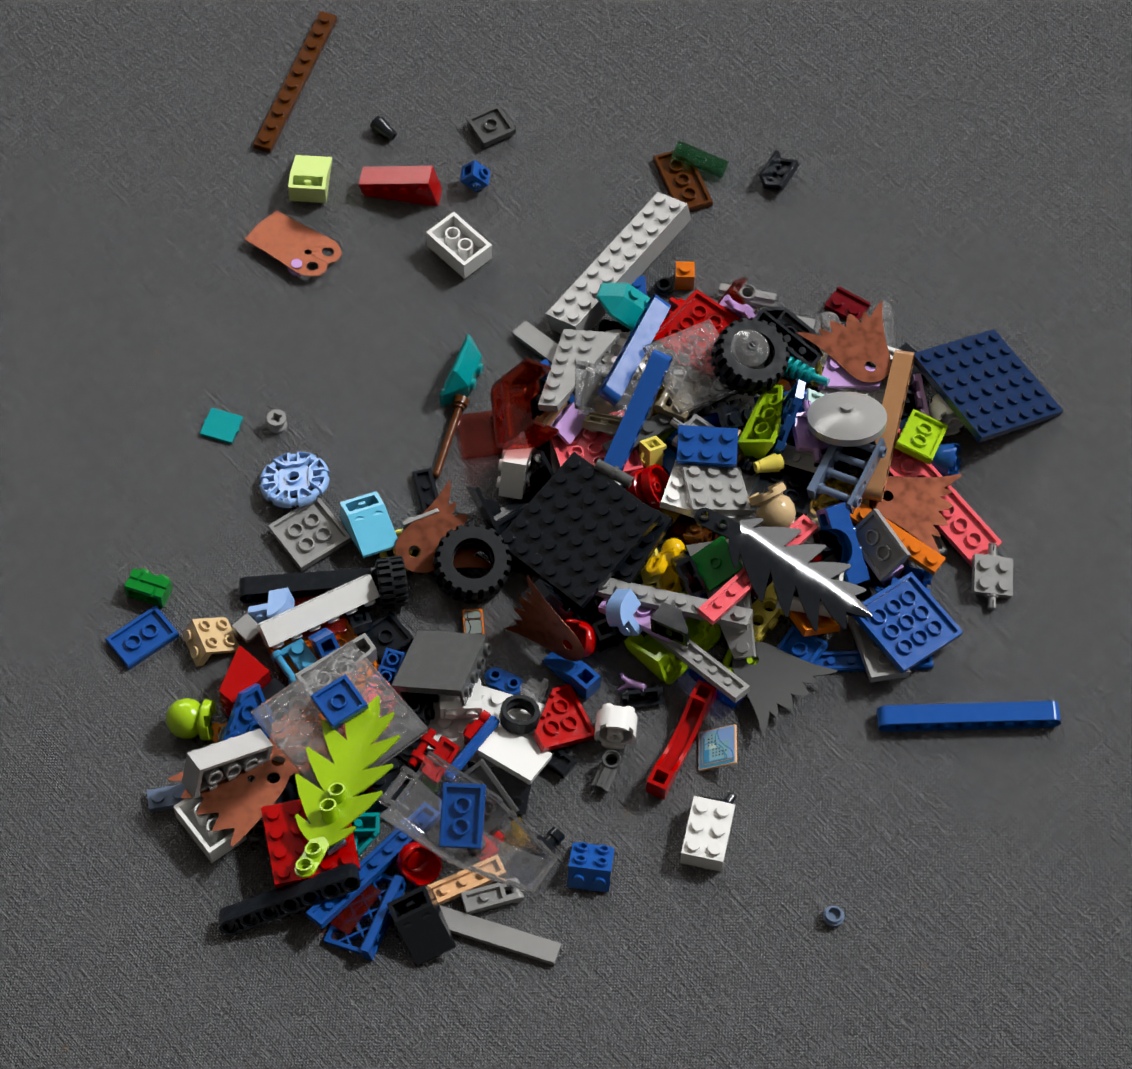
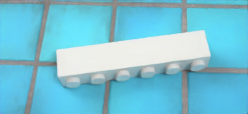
[256,574,380,649]

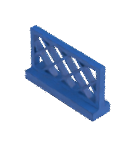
[323,874,407,961]

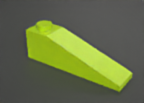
[738,385,783,459]

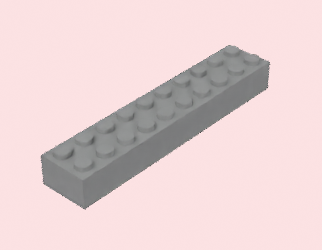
[546,192,691,334]

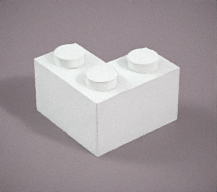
[496,443,532,499]

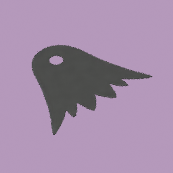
[732,642,838,735]

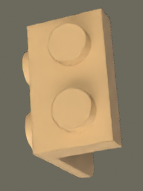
[182,617,240,667]

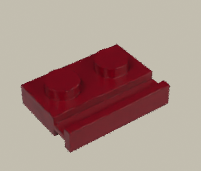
[824,286,871,321]

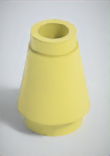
[753,453,784,473]

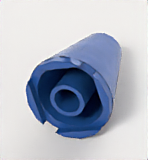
[931,443,962,483]

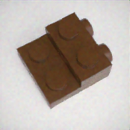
[666,514,714,547]

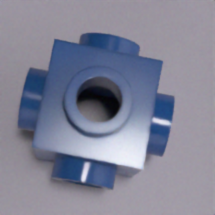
[460,160,490,192]

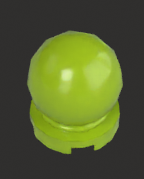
[166,698,216,741]

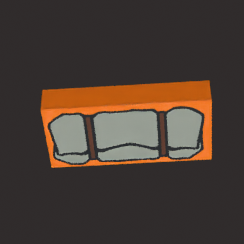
[462,609,484,634]

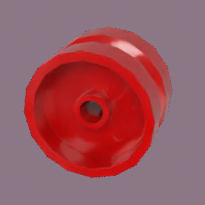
[626,464,669,509]

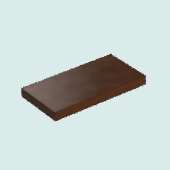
[653,147,713,212]

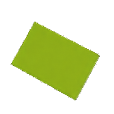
[894,409,948,465]

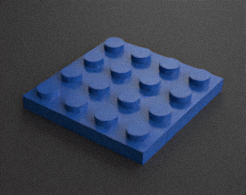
[851,572,963,674]

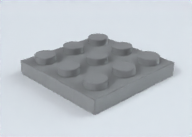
[681,466,751,516]
[268,496,352,571]

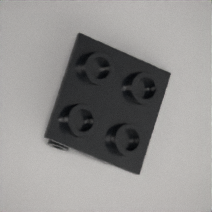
[491,767,532,815]

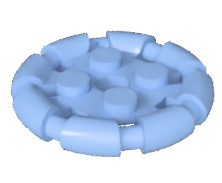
[259,451,330,508]

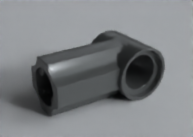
[591,750,621,794]

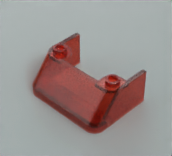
[490,358,559,450]

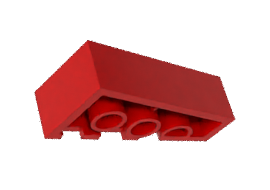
[358,166,442,206]

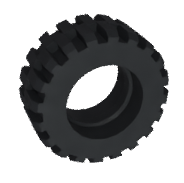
[711,317,790,396]
[433,523,511,604]

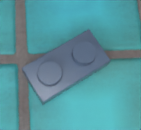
[146,784,186,813]

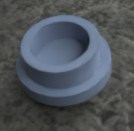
[823,906,844,927]

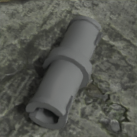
[594,459,635,488]

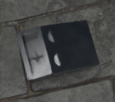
[387,885,456,966]

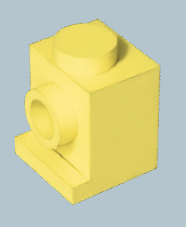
[639,436,667,467]

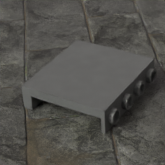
[391,630,491,706]

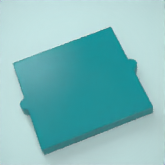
[200,408,244,444]

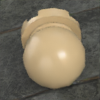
[747,481,796,528]

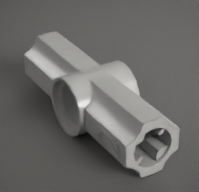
[717,283,777,308]

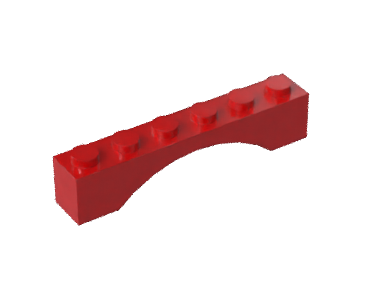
[646,680,717,800]

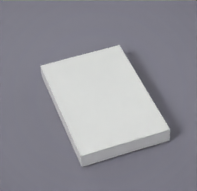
[477,724,552,785]

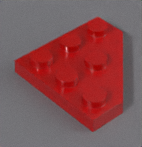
[533,684,595,752]

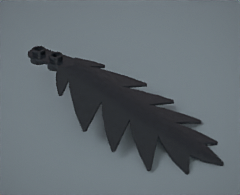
[694,508,872,631]

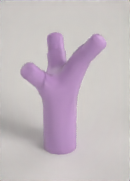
[618,673,646,692]

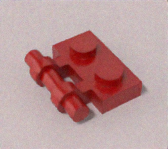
[408,728,460,783]

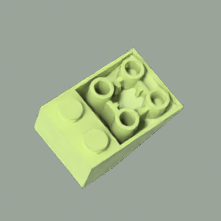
[288,155,332,203]

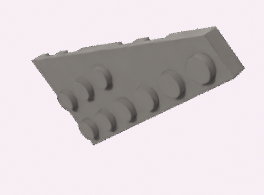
[538,329,620,412]

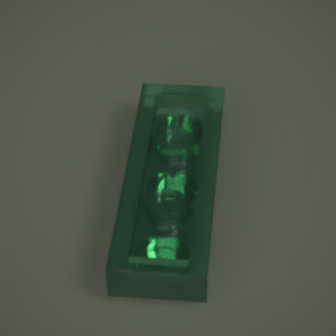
[672,141,729,178]

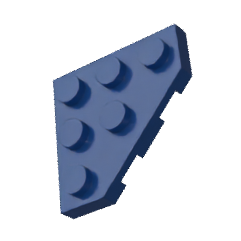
[769,380,807,455]
[221,683,276,741]

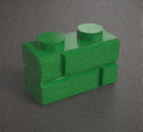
[124,568,173,608]

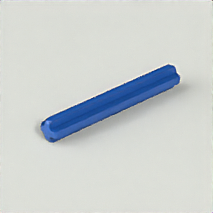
[444,716,500,781]

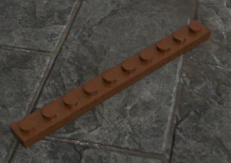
[254,11,337,153]

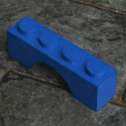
[816,502,870,584]

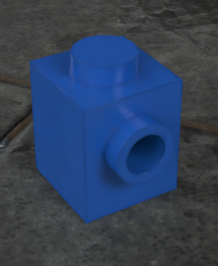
[308,627,340,658]

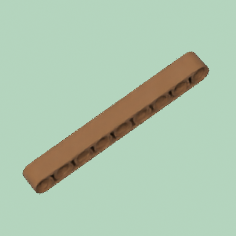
[862,350,915,502]

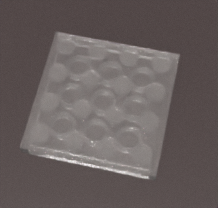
[643,319,736,415]

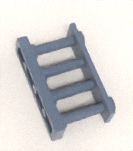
[807,437,887,514]

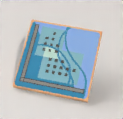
[698,724,737,771]

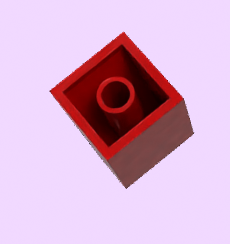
[219,646,271,718]

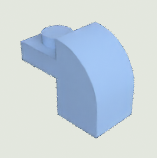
[248,587,295,623]
[606,589,642,636]

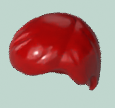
[563,619,597,658]
[397,841,442,886]

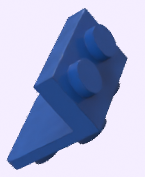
[567,842,614,892]

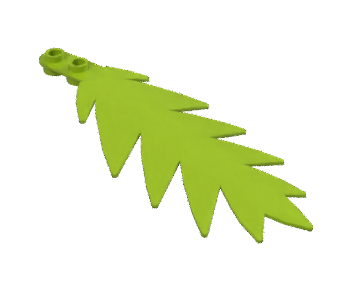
[295,696,401,878]

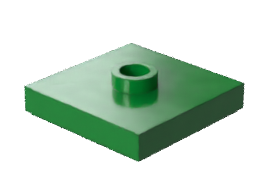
[690,536,744,592]

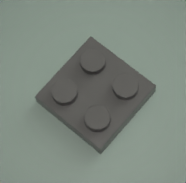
[466,104,516,148]

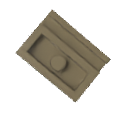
[582,411,623,436]

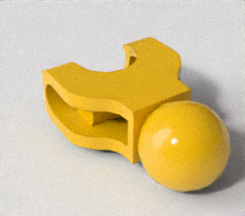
[646,538,686,593]

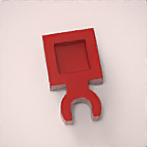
[463,710,491,745]

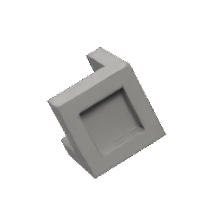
[232,613,262,642]

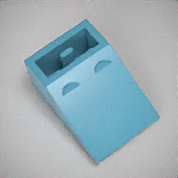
[340,491,398,558]

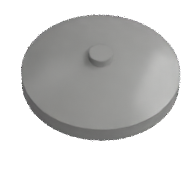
[807,392,887,447]

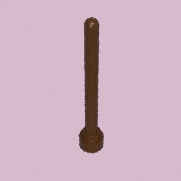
[433,394,470,478]

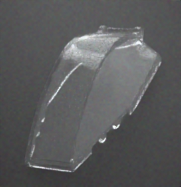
[378,751,558,894]

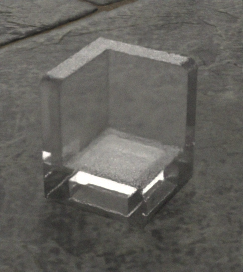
[520,677,548,703]

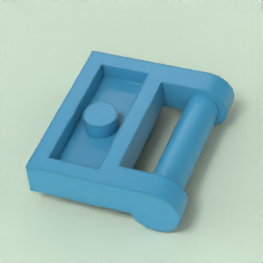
[270,638,318,688]

